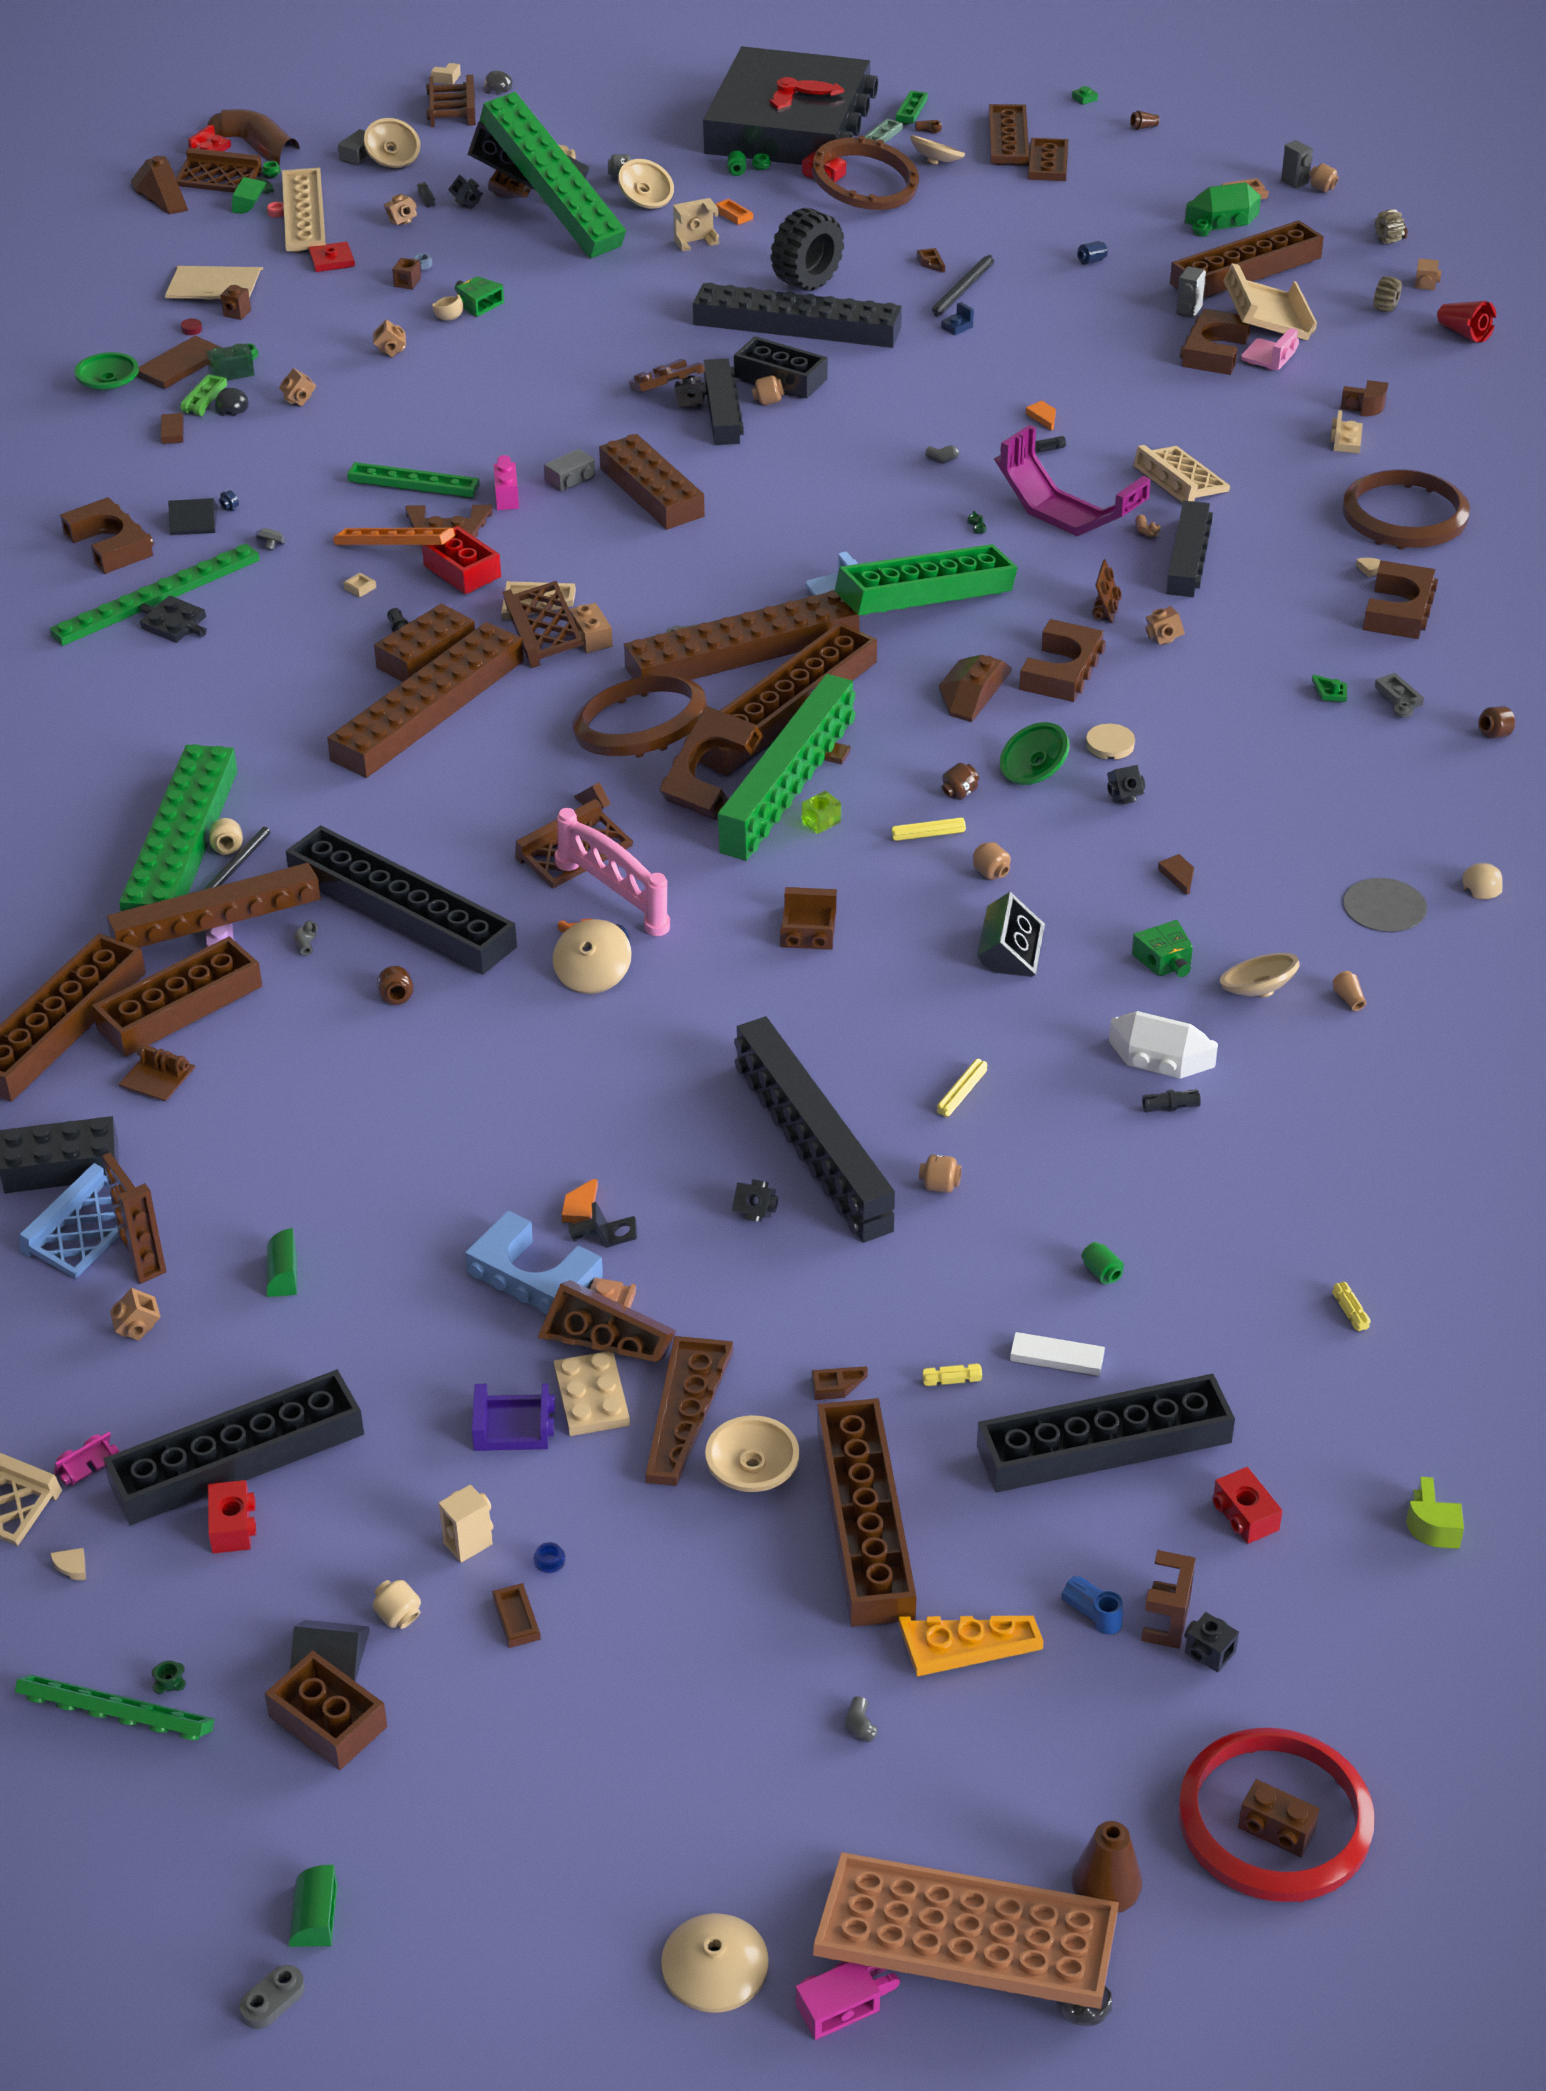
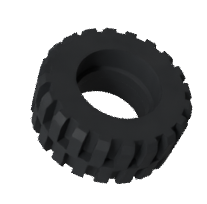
[770,208,844,291]

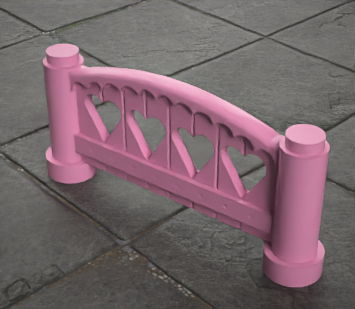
[555,808,670,936]

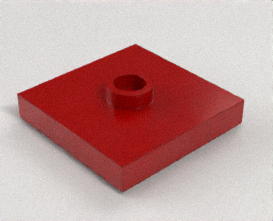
[308,241,355,272]

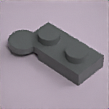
[1375,673,1424,718]

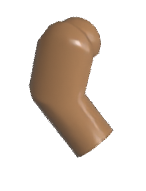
[1135,515,1161,538]

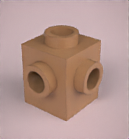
[383,194,417,225]
[373,319,406,358]
[279,368,317,406]
[1145,606,1185,645]
[110,1288,161,1341]

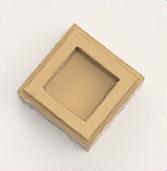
[343,573,376,597]

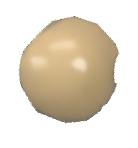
[432,295,463,321]
[1462,863,1502,899]

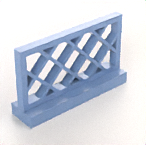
[19,1163,119,1279]

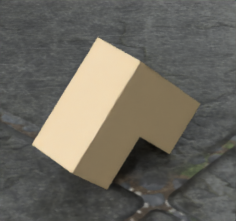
[431,63,461,84]

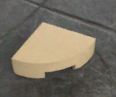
[1356,558,1381,577]
[51,1548,86,1580]

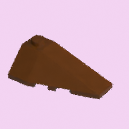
[131,156,188,214]

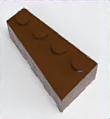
[537,1280,676,1362]

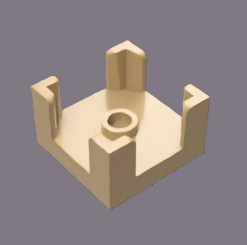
[673,198,719,251]

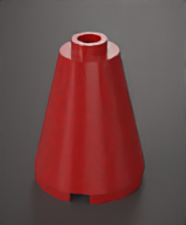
[1437,301,1497,342]

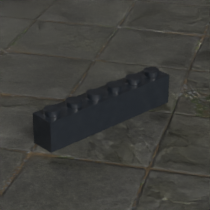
[704,358,744,445]
[1166,500,1213,597]

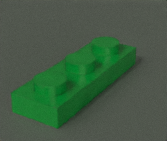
[896,90,928,125]

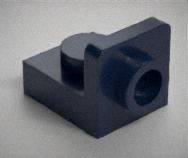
[941,302,974,335]

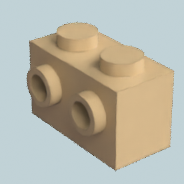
[438,1484,493,1563]

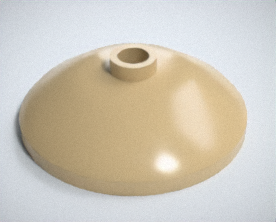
[364,118,420,168]
[910,135,965,165]
[618,159,674,209]
[553,919,631,994]
[1220,953,1300,998]
[705,1415,799,1492]
[661,1913,769,2013]

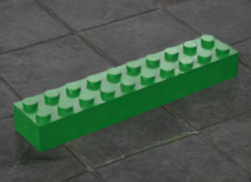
[480,91,627,259]
[718,674,856,861]
[119,744,237,911]

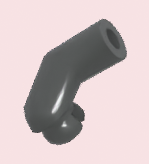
[925,445,959,463]
[294,921,318,956]
[845,1696,877,1742]

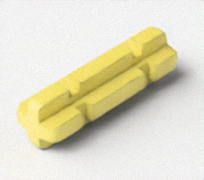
[1332,1281,1370,1332]
[922,1363,982,1386]

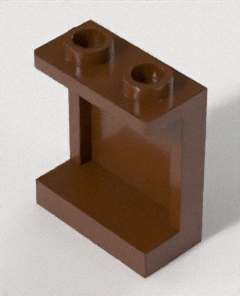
[780,887,837,950]

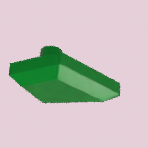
[1312,674,1347,702]

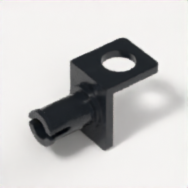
[568,1202,637,1248]

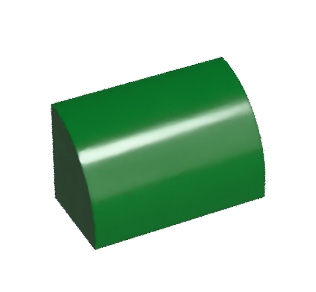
[232,177,266,214]
[267,1228,297,1297]
[289,1865,338,1947]

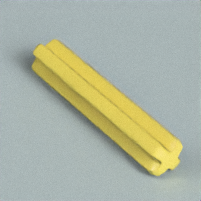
[891,818,966,841]
[937,1059,987,1117]

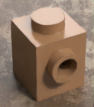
[1415,258,1442,290]

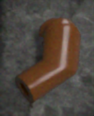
[915,120,942,133]

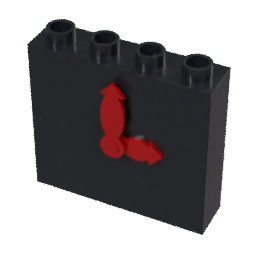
[703,46,878,165]

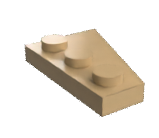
[501,581,576,620]

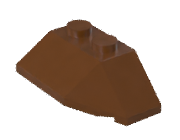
[488,170,532,198]
[939,654,1012,722]

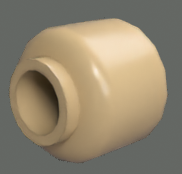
[209,818,243,855]
[372,1580,421,1629]

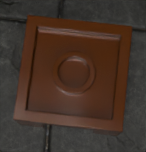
[1141,1550,1196,1649]

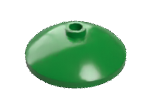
[74,352,139,391]
[1000,722,1069,785]

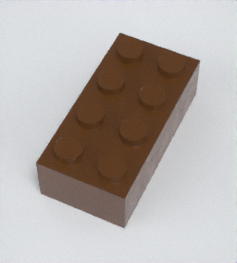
[374,603,475,682]

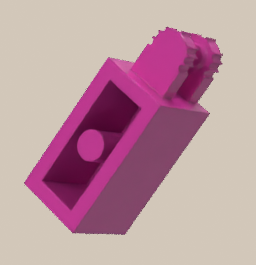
[493,455,519,510]
[796,1961,901,2040]

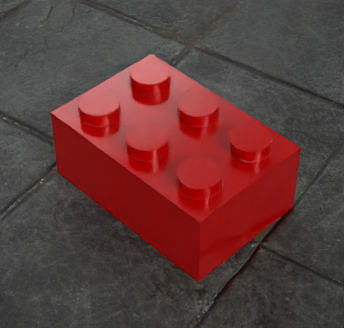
[422,526,501,594]

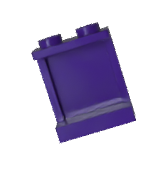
[472,1383,555,1451]

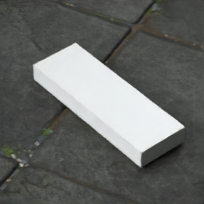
[1010,1332,1105,1376]

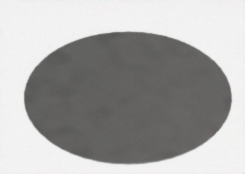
[1344,878,1427,932]

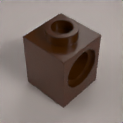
[392,258,421,290]

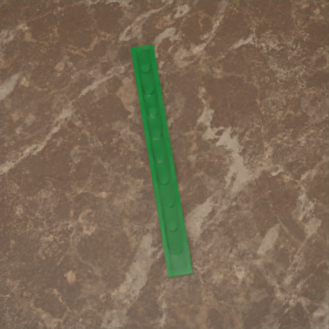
[50,543,260,646]

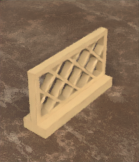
[1133,445,1230,503]
[0,1453,62,1546]

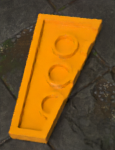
[899,1616,1044,1677]

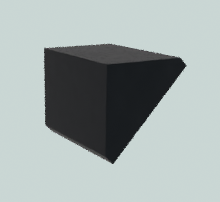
[168,498,217,535]
[290,1620,369,1682]

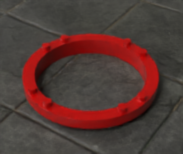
[1178,1728,1374,1902]

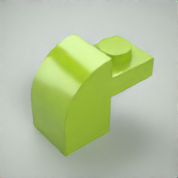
[1406,1477,1464,1549]

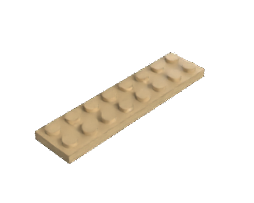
[282,168,326,252]

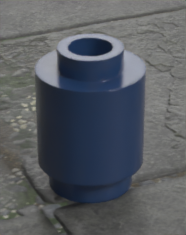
[1077,241,1108,265]

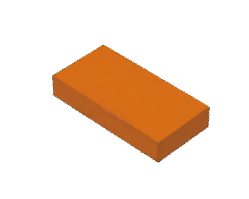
[715,198,753,225]

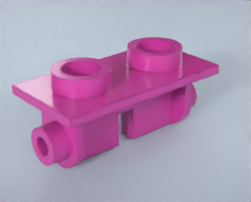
[54,1432,119,1486]

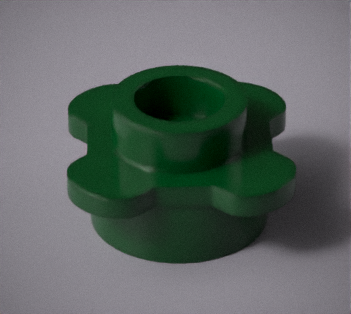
[152,1660,186,1694]

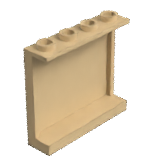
[1223,263,1317,340]

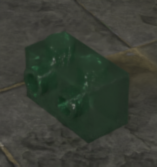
[206,343,255,381]

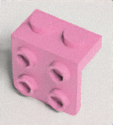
[1241,328,1299,370]

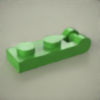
[181,374,227,416]

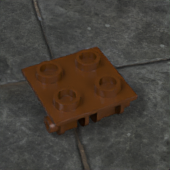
[1092,559,1122,623]
[119,1044,195,1102]

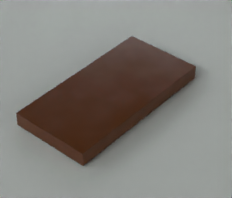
[1028,138,1069,181]
[137,335,225,389]

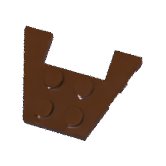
[629,359,705,392]
[405,504,493,548]

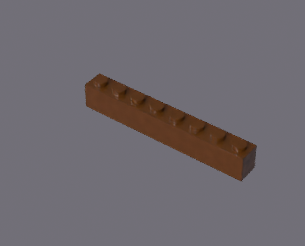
[106,863,321,948]

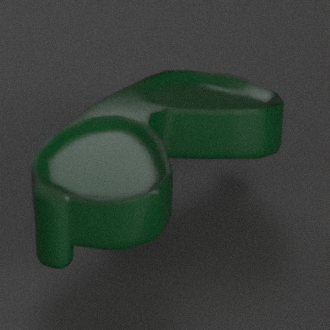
[255,177,274,194]
[967,511,987,533]

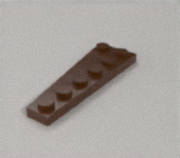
[645,1336,733,1486]

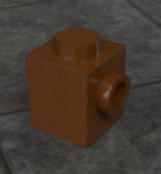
[220,285,251,320]

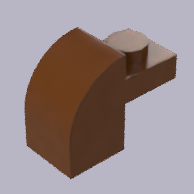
[1340,380,1389,416]

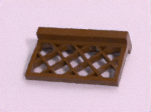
[176,148,262,192]
[502,580,583,668]
[515,799,633,889]
[102,1153,167,1284]

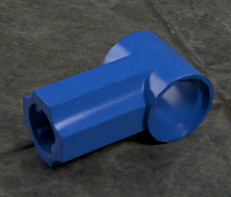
[1061,1576,1123,1635]

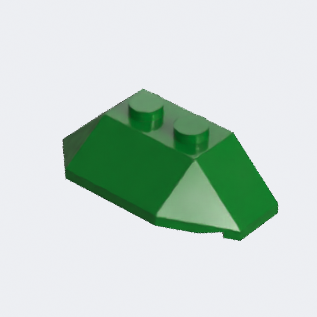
[1184,182,1261,230]

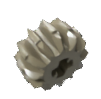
[1374,209,1406,244]
[1373,276,1402,312]

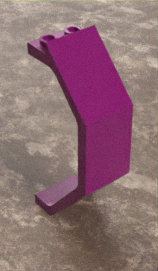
[994,425,1151,536]

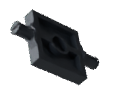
[139,595,207,643]

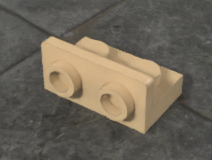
[1330,410,1363,453]

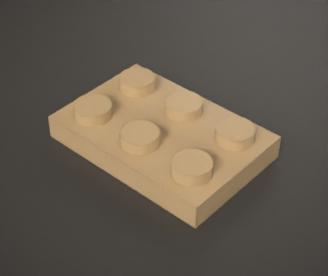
[554,1351,630,1436]

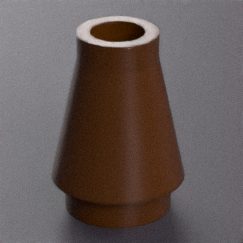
[1130,110,1159,130]

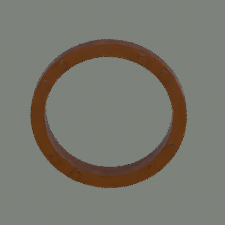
[812,135,919,210]
[1343,469,1470,550]
[573,675,708,758]

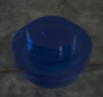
[533,1542,566,1573]

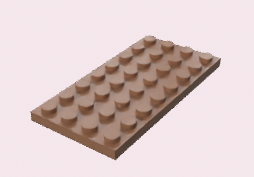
[813,1852,1119,2009]

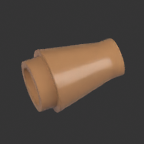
[1333,971,1367,1011]

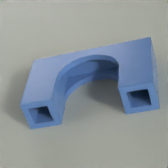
[465,1211,603,1315]

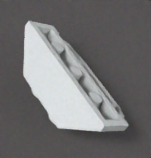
[1109,1011,1218,1078]

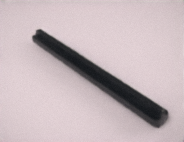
[932,255,994,317]

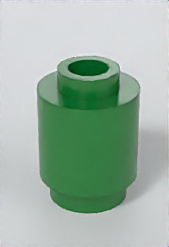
[727,151,746,176]
[1081,1242,1124,1284]

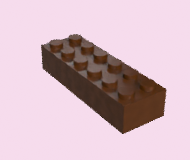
[599,434,705,530]
[92,936,262,1057]

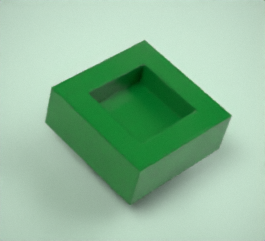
[1072,86,1098,105]

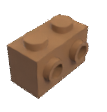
[567,603,613,653]

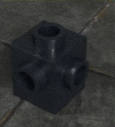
[448,174,483,209]
[674,375,708,408]
[1107,765,1145,805]
[732,1179,779,1222]
[1184,1612,1239,1673]

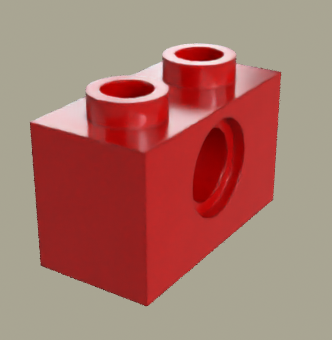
[1212,1466,1283,1544]
[208,1480,256,1554]

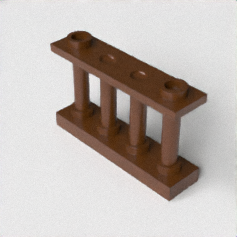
[426,75,476,127]

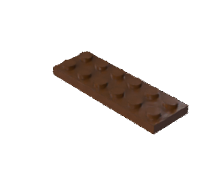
[989,104,1029,165]

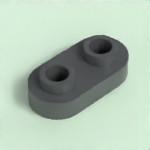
[239,1965,305,2029]

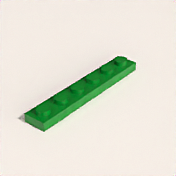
[347,462,480,497]
[15,1674,215,1740]

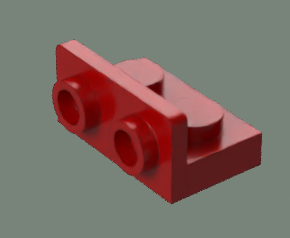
[188,125,231,152]

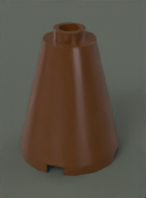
[1072,1821,1142,1913]

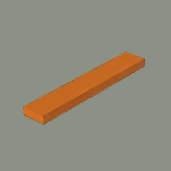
[333,528,455,545]

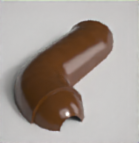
[208,109,300,165]

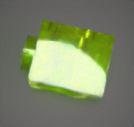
[801,791,841,834]

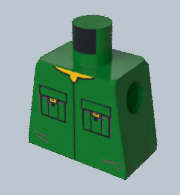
[455,276,504,317]
[1132,920,1193,977]

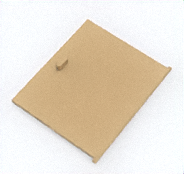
[165,266,263,300]

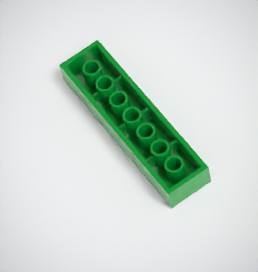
[834,544,1018,615]

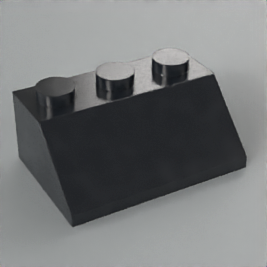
[977,892,1045,977]

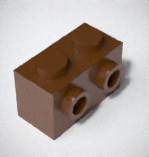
[1238,1779,1320,1858]

